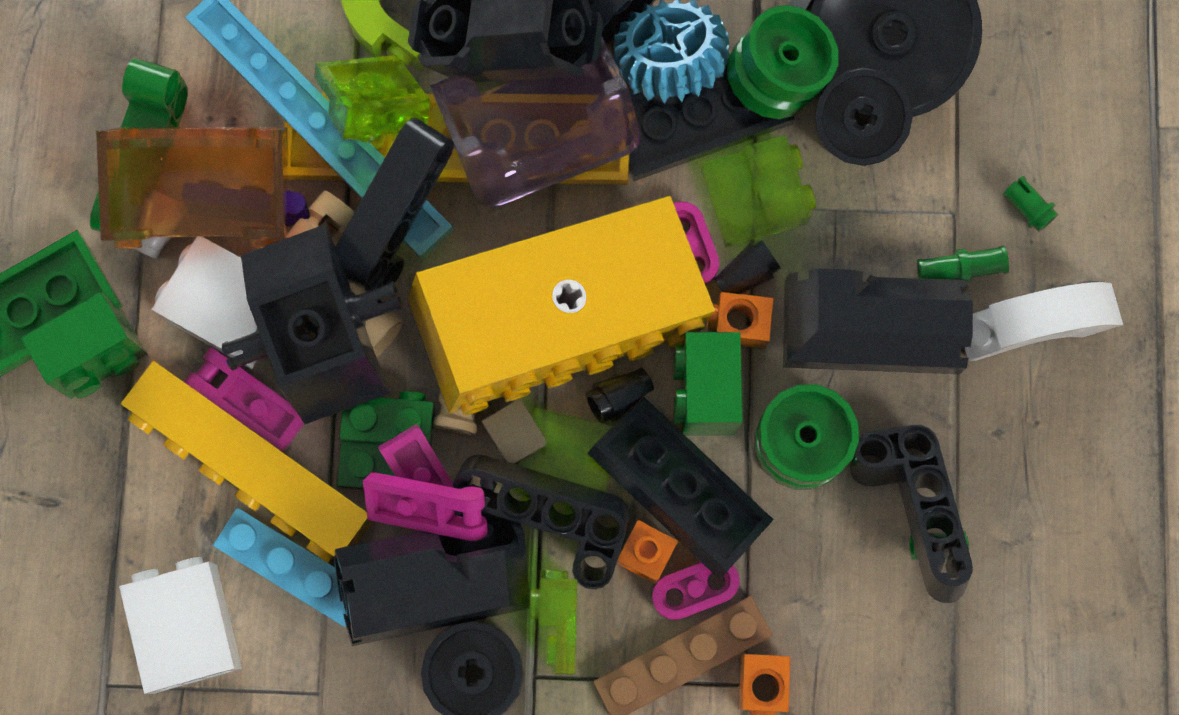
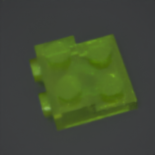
[314,55,430,142]
[700,135,816,248]
[513,408,613,514]
[530,570,577,675]

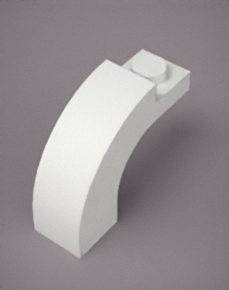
[965,282,1123,361]

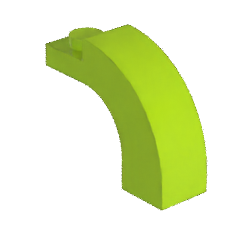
[341,0,424,71]

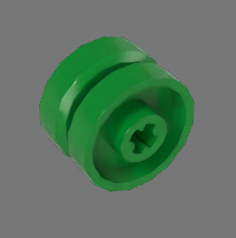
[727,5,838,119]
[754,384,859,490]

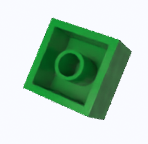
[21,292,148,399]
[672,332,742,436]

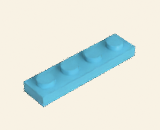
[213,508,346,628]

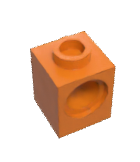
[707,292,774,349]
[616,520,678,585]
[738,654,790,715]

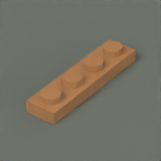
[593,596,773,715]

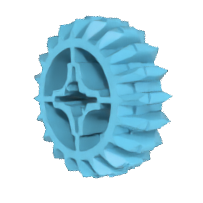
[613,0,730,104]

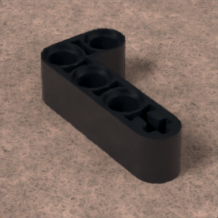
[336,118,454,292]
[850,425,973,603]
[453,454,630,590]

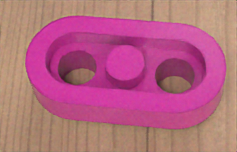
[674,202,719,286]
[652,562,740,620]

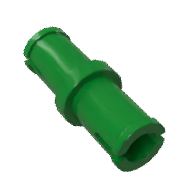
[916,245,1009,283]

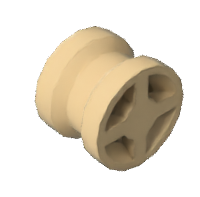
[432,391,477,436]

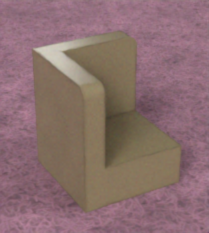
[482,399,547,465]

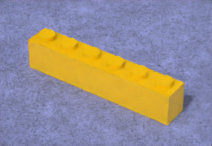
[121,361,373,563]

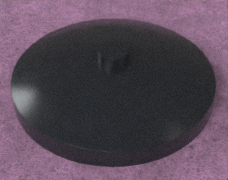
[811,0,982,117]

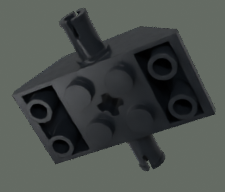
[222,224,403,424]

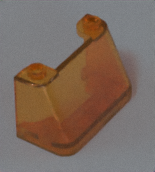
[96,127,288,249]

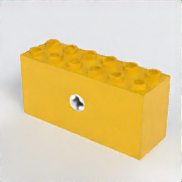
[408,196,715,416]

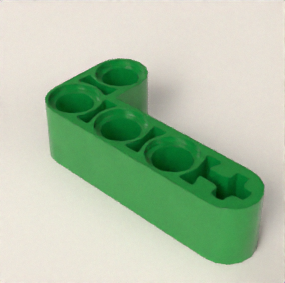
[90,58,188,242]

